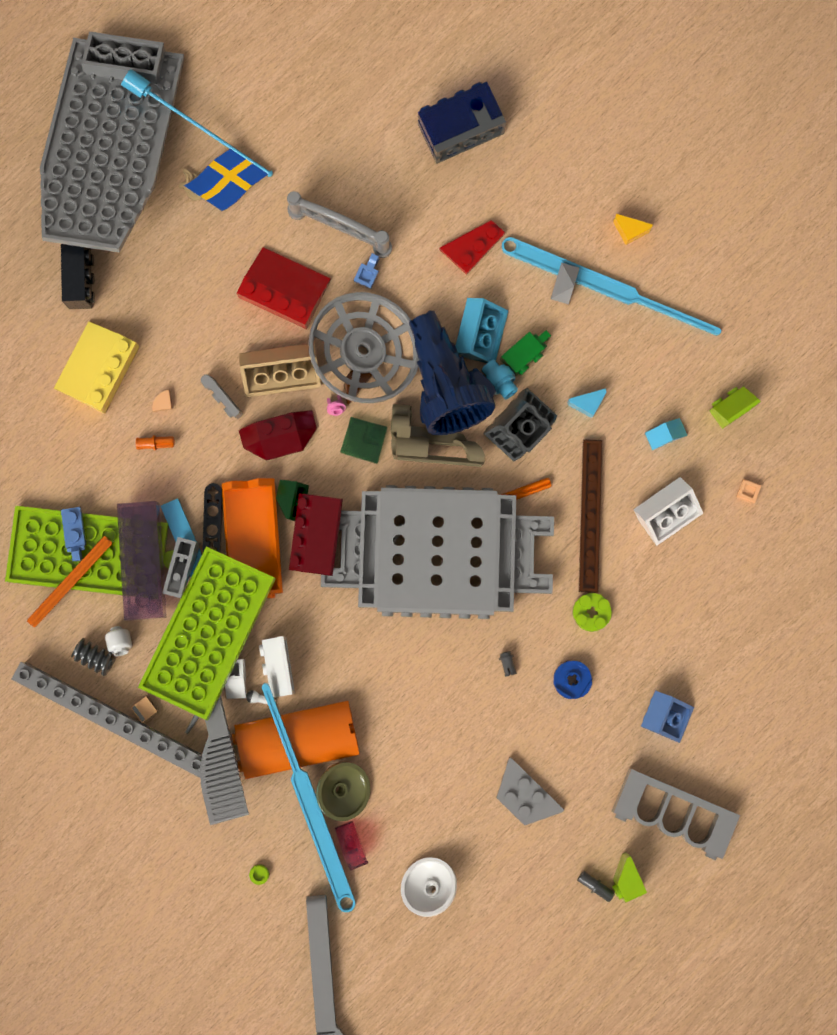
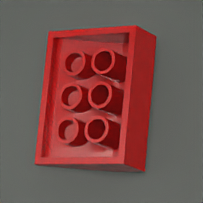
[237,247,331,330]

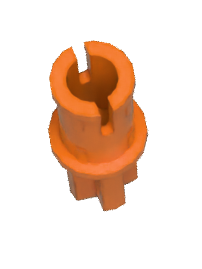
[136,435,175,451]

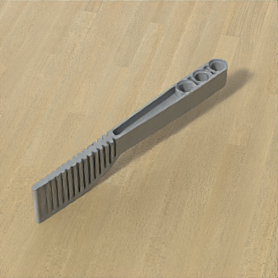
[200,695,249,825]
[306,895,345,1035]

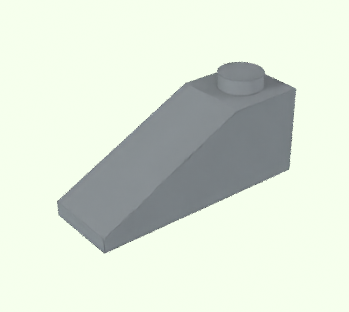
[162,537,200,598]

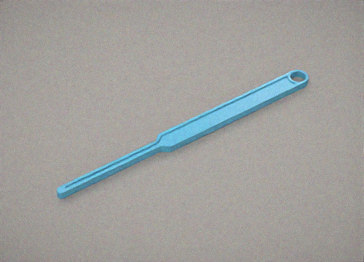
[502,237,721,336]
[262,683,355,912]

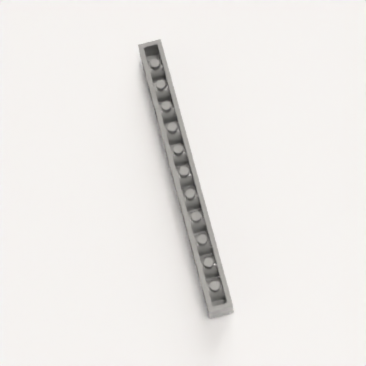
[12,662,202,778]

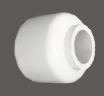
[105,626,132,656]

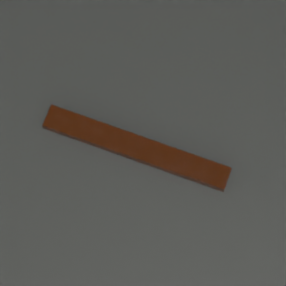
[578,439,602,593]

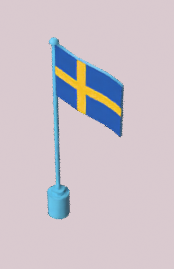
[121,69,273,211]

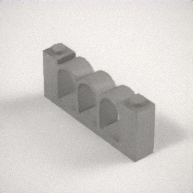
[612,768,740,860]

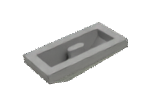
[551,262,579,304]

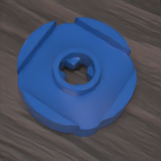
[553,661,592,699]

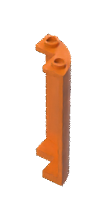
[222,478,283,599]
[232,701,360,779]

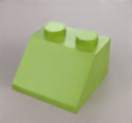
[709,386,761,429]
[612,852,647,903]

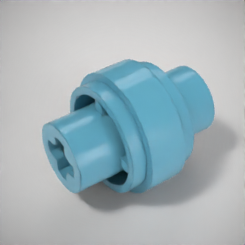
[482,360,518,400]

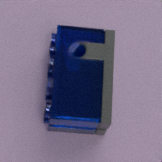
[418,82,506,164]

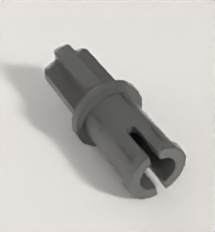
[577,871,615,902]

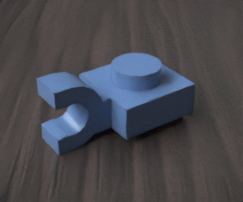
[354,253,379,289]

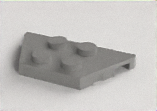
[496,757,564,825]

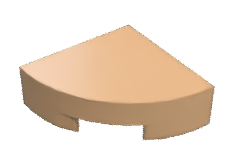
[152,390,172,412]

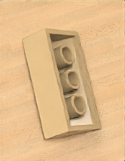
[239,343,321,397]

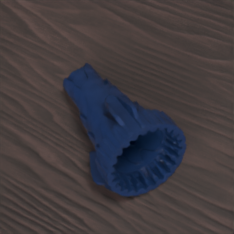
[409,311,496,435]

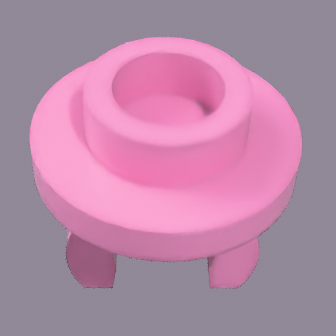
[327,395,346,416]

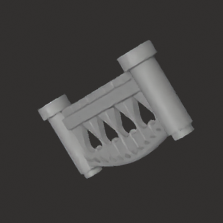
[287,191,392,258]

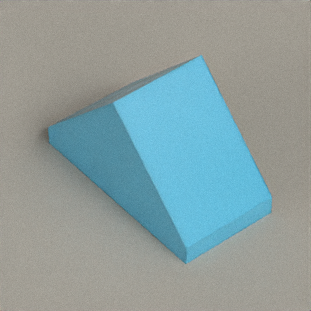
[567,388,607,418]
[645,418,687,450]

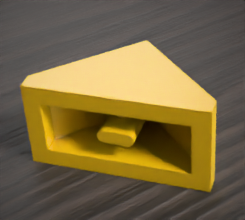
[613,214,653,245]

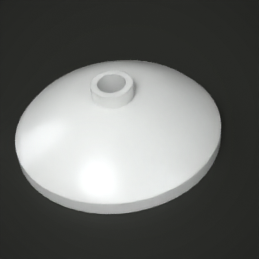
[401,857,457,917]

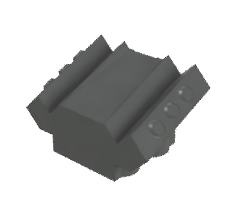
[484,388,557,461]

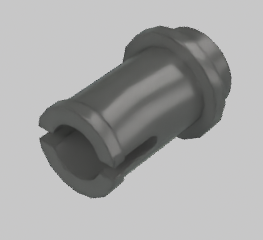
[499,651,517,677]

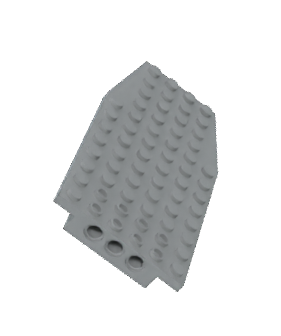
[40,31,184,253]

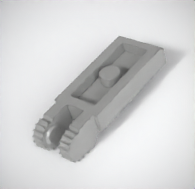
[200,374,243,419]

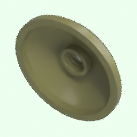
[316,762,370,821]

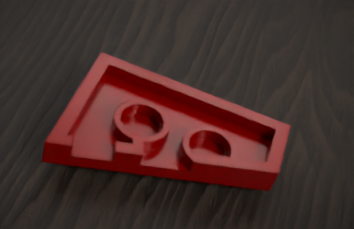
[439,220,505,275]

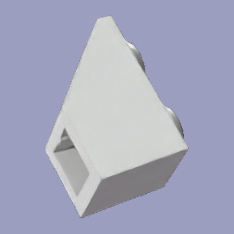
[225,659,246,699]

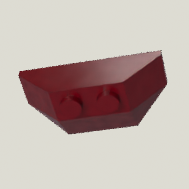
[239,410,317,461]

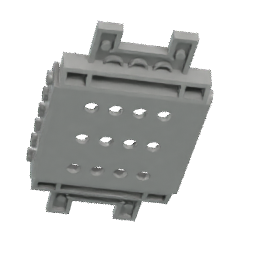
[321,485,554,619]

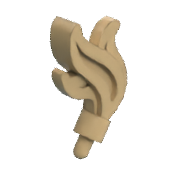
[179,169,201,201]

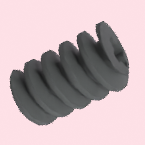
[71,638,116,676]

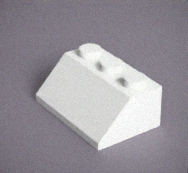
[633,477,703,546]
[259,636,295,697]

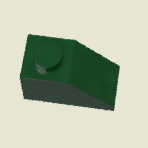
[276,480,309,521]

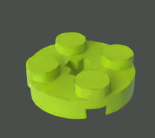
[572,593,612,632]

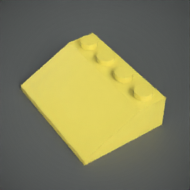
[54,321,139,414]

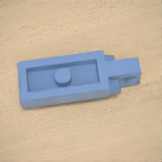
[61,507,86,562]

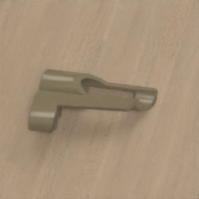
[391,404,485,467]

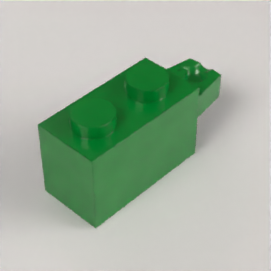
[500,330,551,376]

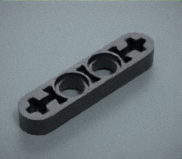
[203,483,223,552]

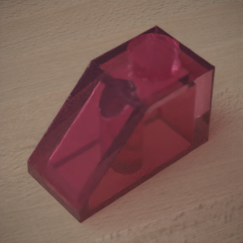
[335,821,368,871]

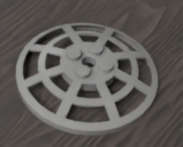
[308,292,419,403]

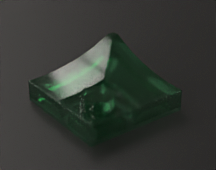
[340,417,387,464]

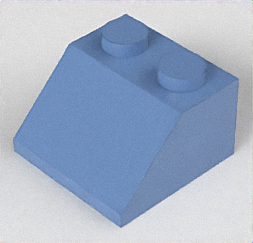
[641,690,694,743]

